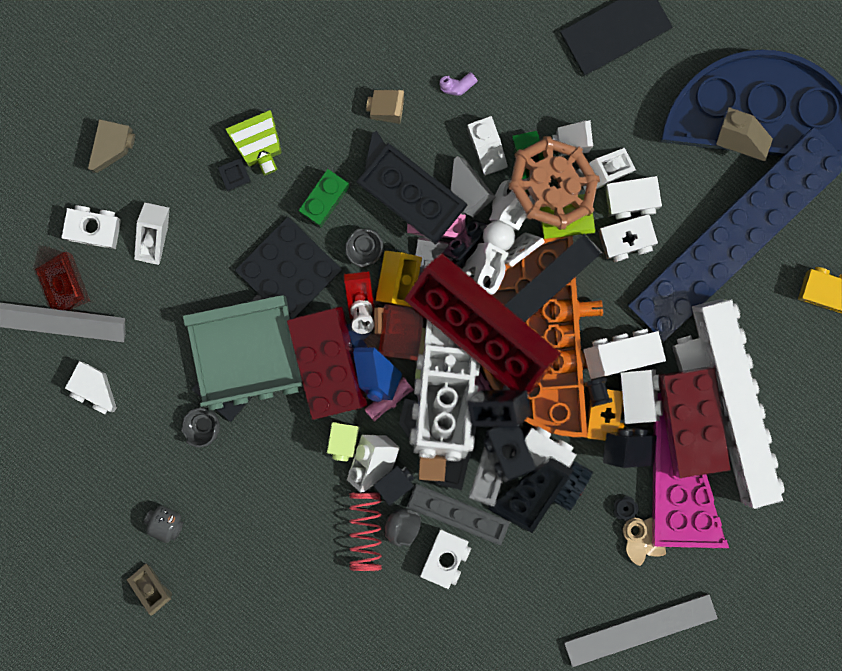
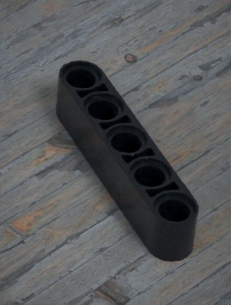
[504,234,602,322]

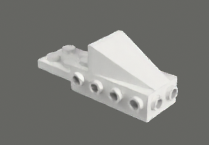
[410,319,480,461]

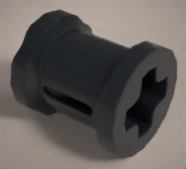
[584,377,613,408]

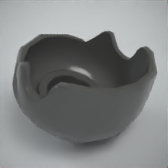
[345,227,383,267]
[181,407,220,448]
[385,508,421,547]

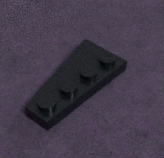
[488,457,573,533]

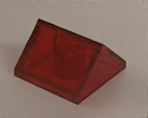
[35,252,91,311]
[379,304,424,362]

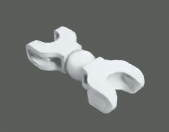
[462,178,535,294]

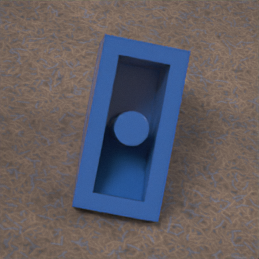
[353,347,402,402]

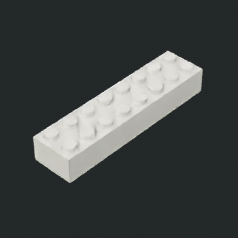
[691,299,784,509]

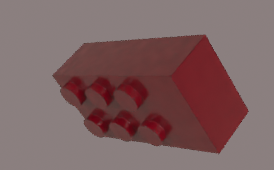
[287,307,367,420]
[659,367,730,479]

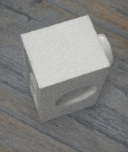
[62,205,121,249]
[420,528,471,589]

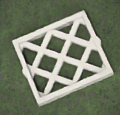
[505,232,545,267]

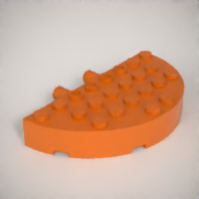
[481,236,603,437]

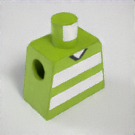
[226,110,282,175]

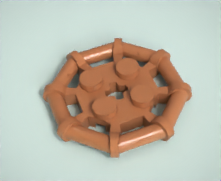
[508,136,600,230]

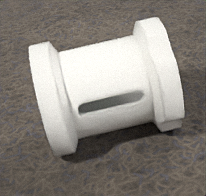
[350,300,374,334]

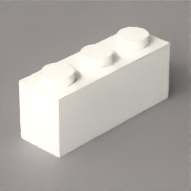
[583,329,666,379]

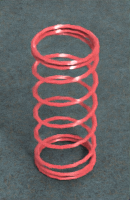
[349,492,382,571]

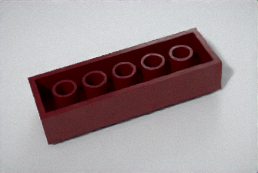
[404,253,561,394]

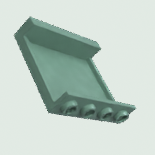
[183,295,303,411]

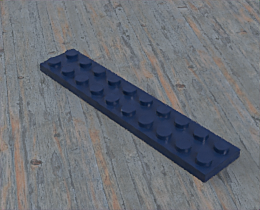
[628,127,842,342]

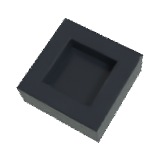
[218,158,251,192]

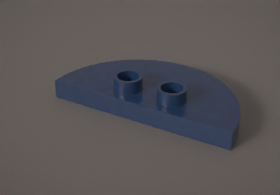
[660,50,842,156]

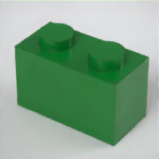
[299,169,350,228]

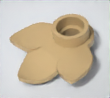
[623,517,666,566]

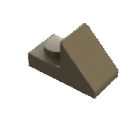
[127,564,172,616]

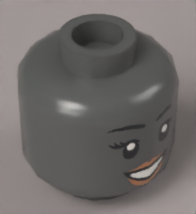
[144,505,184,543]

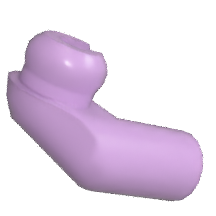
[439,72,478,96]

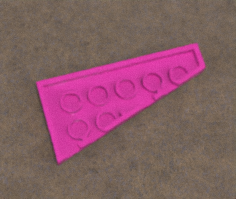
[652,393,729,548]

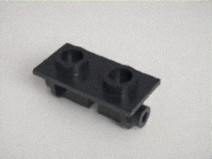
[442,220,488,268]

